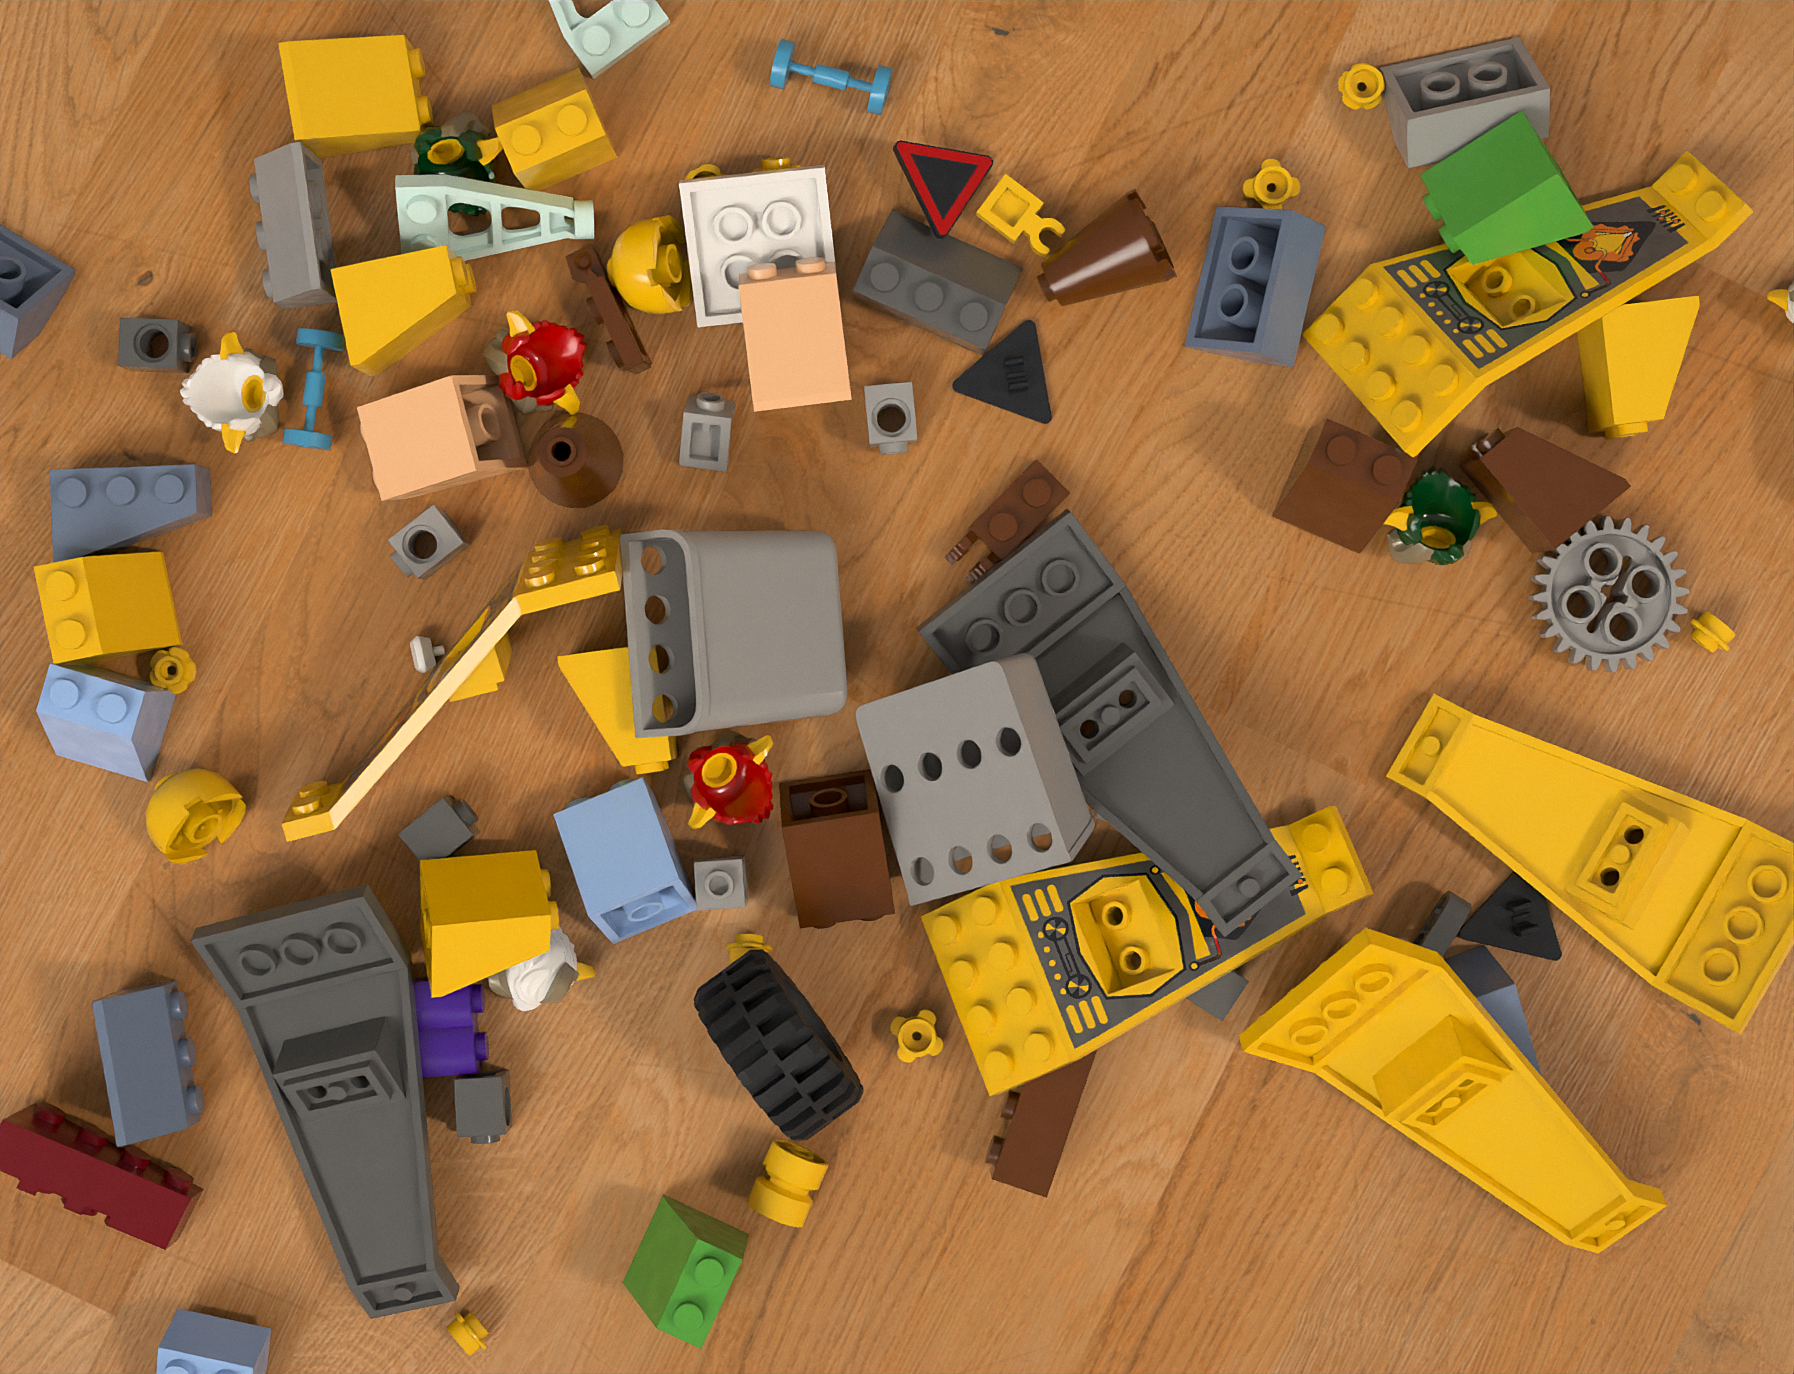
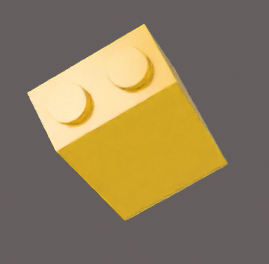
[278,35,434,158]
[491,68,618,191]
[330,245,476,376]
[1577,296,1700,440]
[34,551,183,664]
[557,645,679,774]
[420,850,559,998]

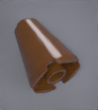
[1037,189,1177,306]
[528,413,624,508]

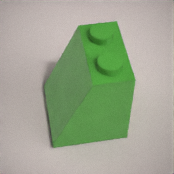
[1420,110,1594,265]
[622,1194,749,1349]

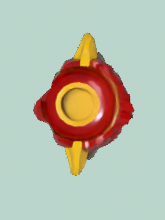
[483,311,587,415]
[682,731,774,829]

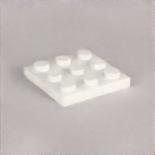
[679,165,837,327]

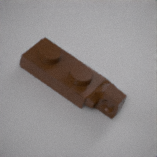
[566,244,652,374]

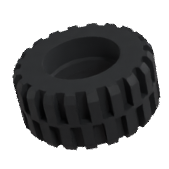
[693,949,864,1141]

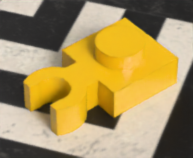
[976,174,1065,257]

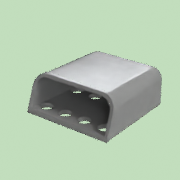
[620,529,847,738]
[855,652,1095,906]

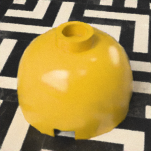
[607,215,693,314]
[145,768,246,864]

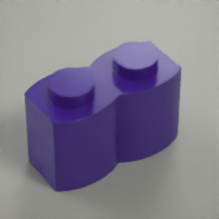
[414,977,489,1078]

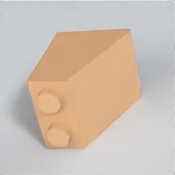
[739,257,852,412]
[357,375,528,501]

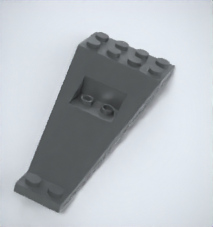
[916,509,1303,937]
[191,884,460,1319]

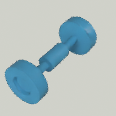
[770,38,893,115]
[282,328,346,451]

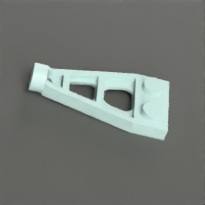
[549,0,670,79]
[395,174,594,261]

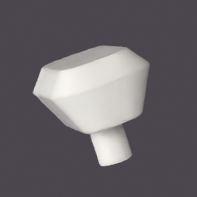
[410,636,445,673]

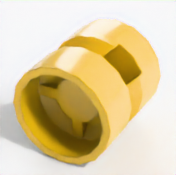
[746,1139,829,1228]

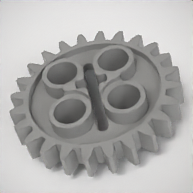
[1528,516,1689,672]

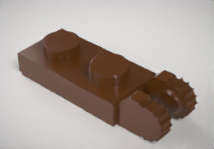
[945,459,1070,584]

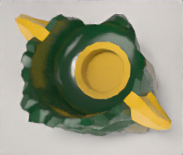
[409,111,503,216]
[1383,466,1497,566]

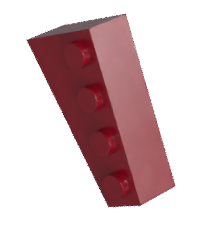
[0,1102,204,1250]

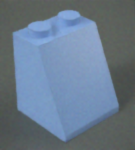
[36,663,176,782]
[553,777,697,944]

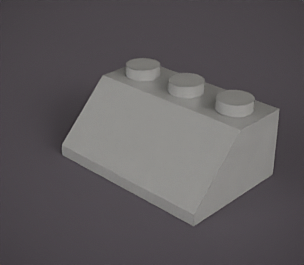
[1380,37,1550,168]
[249,142,337,309]

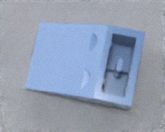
[156,1309,271,1374]

